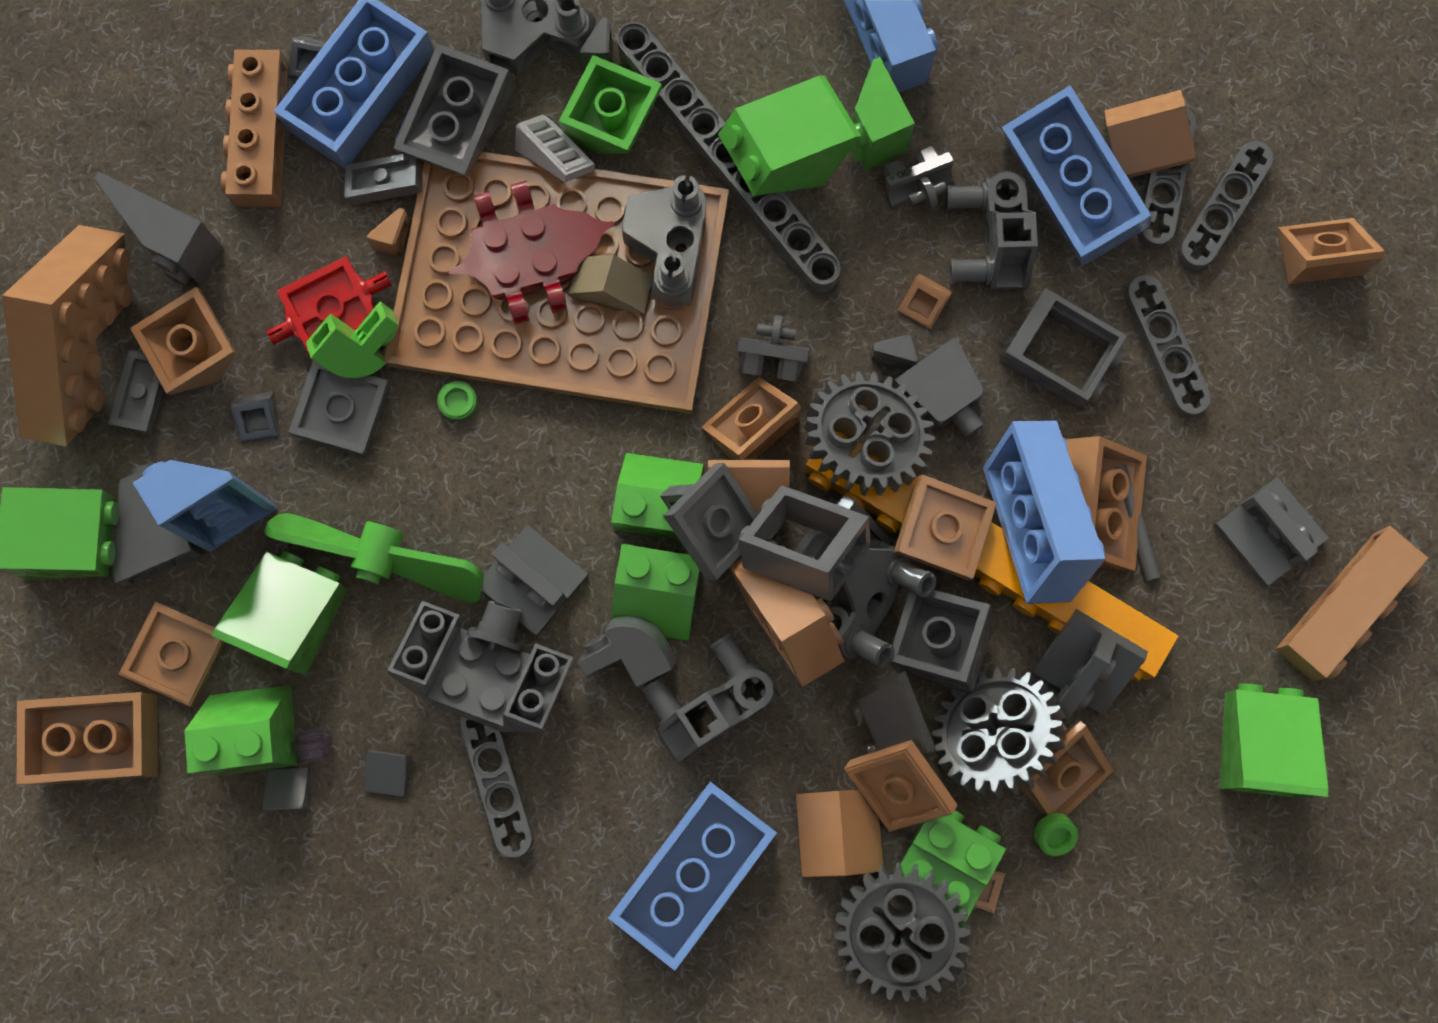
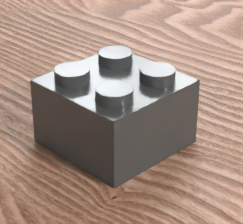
[890,590,996,694]

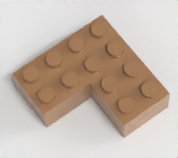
[2,225,133,446]

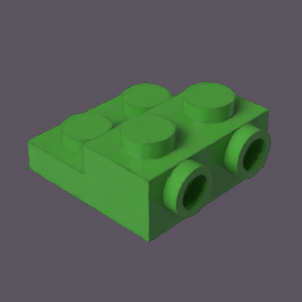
[901,810,1006,922]

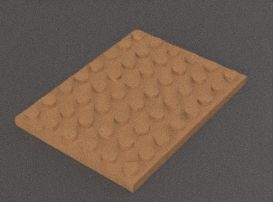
[384,152,729,414]

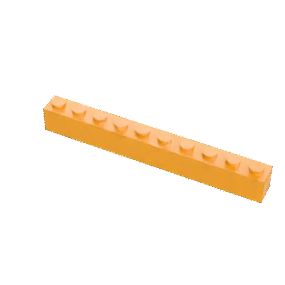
[804,432,1179,682]

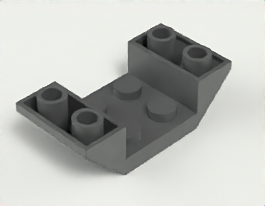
[387,601,573,732]

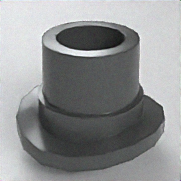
[467,601,522,651]

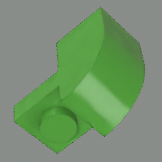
[306,302,399,378]

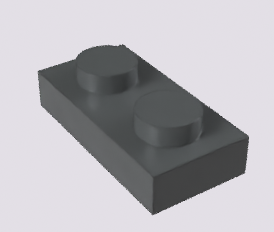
[344,154,423,205]
[108,350,164,435]

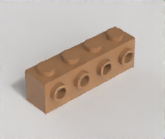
[221,50,289,207]
[1275,526,1428,682]

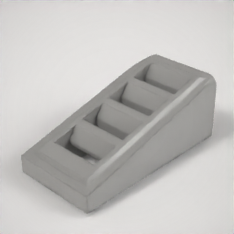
[515,115,595,183]

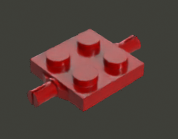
[266,256,393,356]

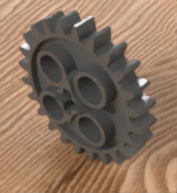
[803,371,935,496]
[932,668,1067,799]
[834,862,971,1002]

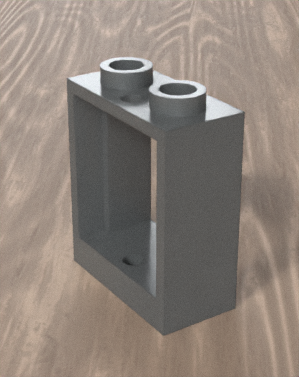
[1000,288,1127,409]
[738,485,871,602]

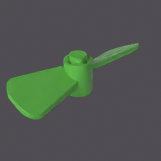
[264,513,484,603]

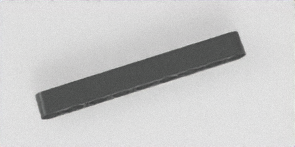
[617,22,841,296]

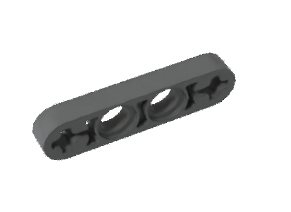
[1137,108,1196,249]
[1178,141,1273,271]
[1125,275,1211,418]
[460,716,534,858]

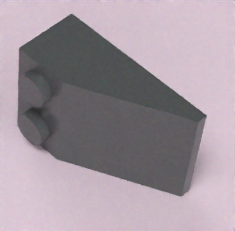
[394,43,516,177]
[94,171,224,286]

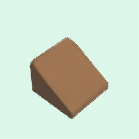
[366,208,412,257]
[897,274,953,330]

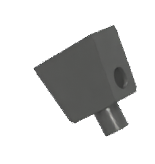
[892,337,985,439]

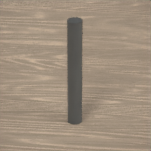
[1114,465,1161,582]

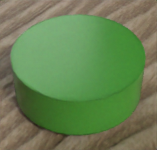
[437,381,478,421]
[1034,813,1078,856]

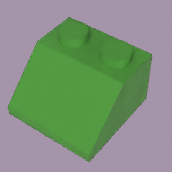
[559,55,662,154]
[849,57,915,171]
[611,453,704,539]
[611,544,701,642]

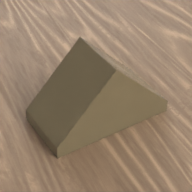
[568,254,653,315]

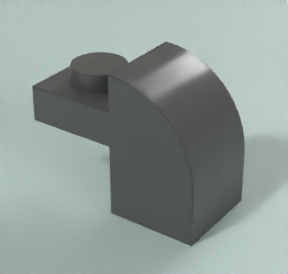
[577,615,676,687]

